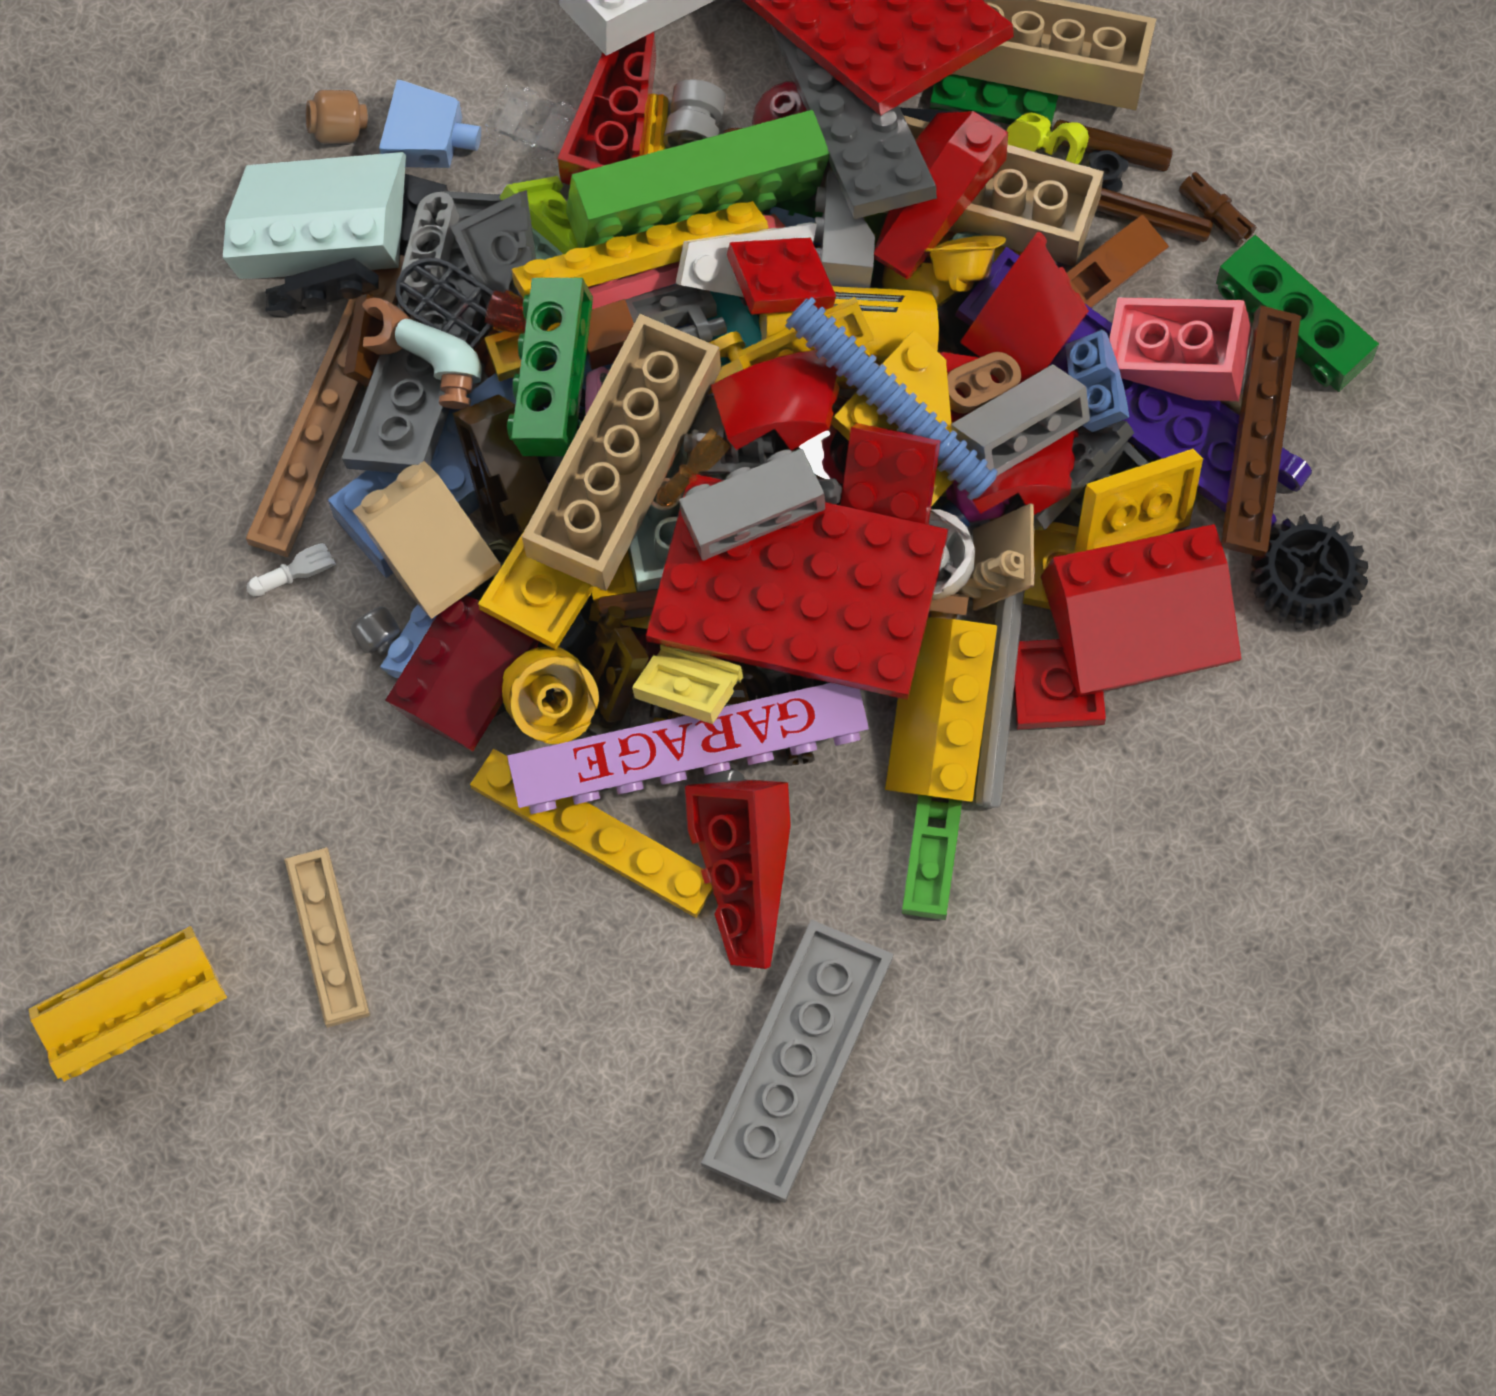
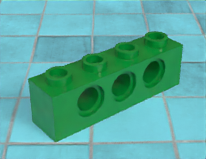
[1216,235,1379,392]
[507,278,593,456]

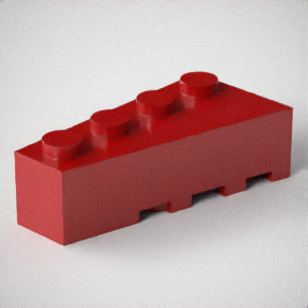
[557,32,657,185]

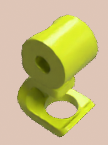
[1006,112,1089,165]

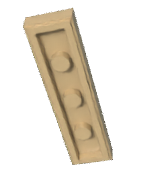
[284,847,370,1028]

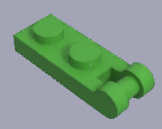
[902,795,962,920]

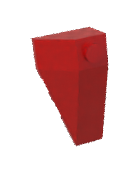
[874,111,1008,280]

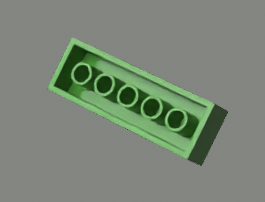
[566,110,829,248]

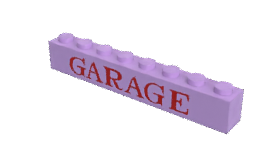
[507,683,869,814]

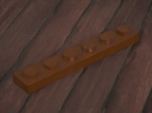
[1221,305,1301,558]

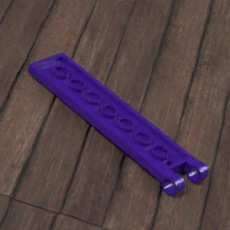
[955,247,1312,527]

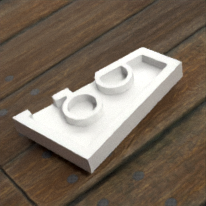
[675,222,817,297]

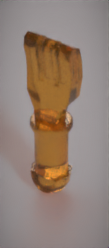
[656,428,731,507]

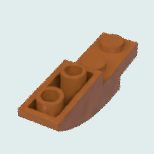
[1067,215,1169,308]

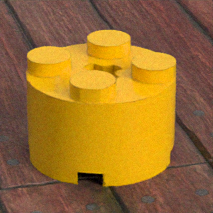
[502,647,599,744]

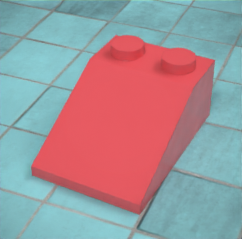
[1109,297,1251,401]

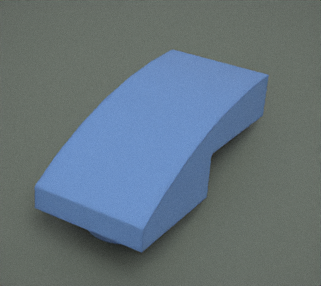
[1065,330,1129,432]

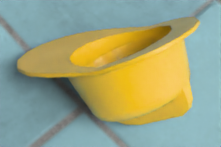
[924,236,1006,291]

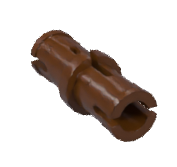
[1178,171,1257,246]

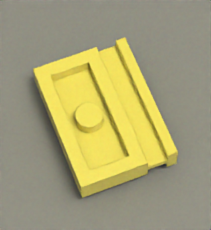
[632,645,743,724]

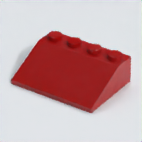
[1040,524,1242,697]

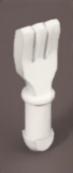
[247,543,336,596]

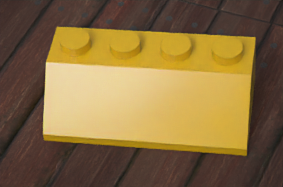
[885,617,997,802]

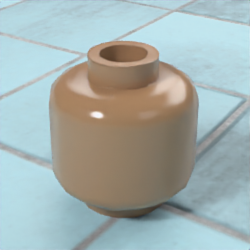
[306,90,368,144]

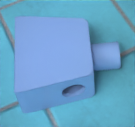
[379,80,481,168]

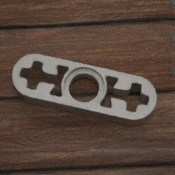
[400,192,459,300]

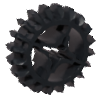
[1250,514,1368,630]

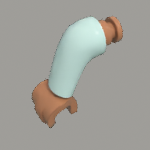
[362,298,482,409]

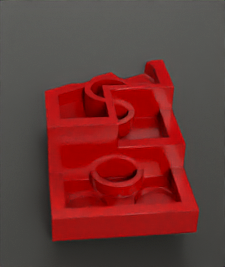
[960,231,1089,385]
[711,350,840,451]
[968,429,1078,515]

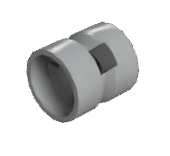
[664,79,726,148]

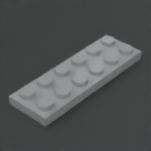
[701,919,894,1203]

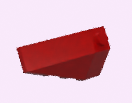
[685,780,791,969]

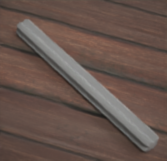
[975,590,1025,809]

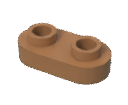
[947,352,1021,414]

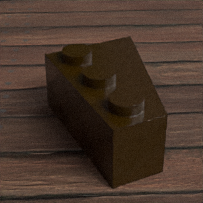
[453,394,548,548]

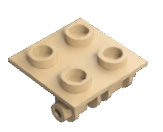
[957,504,1035,611]

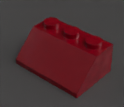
[385,595,540,752]

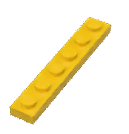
[511,201,768,300]
[470,748,713,918]

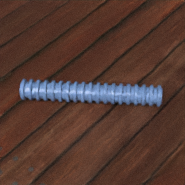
[785,297,998,500]

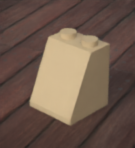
[352,461,502,619]

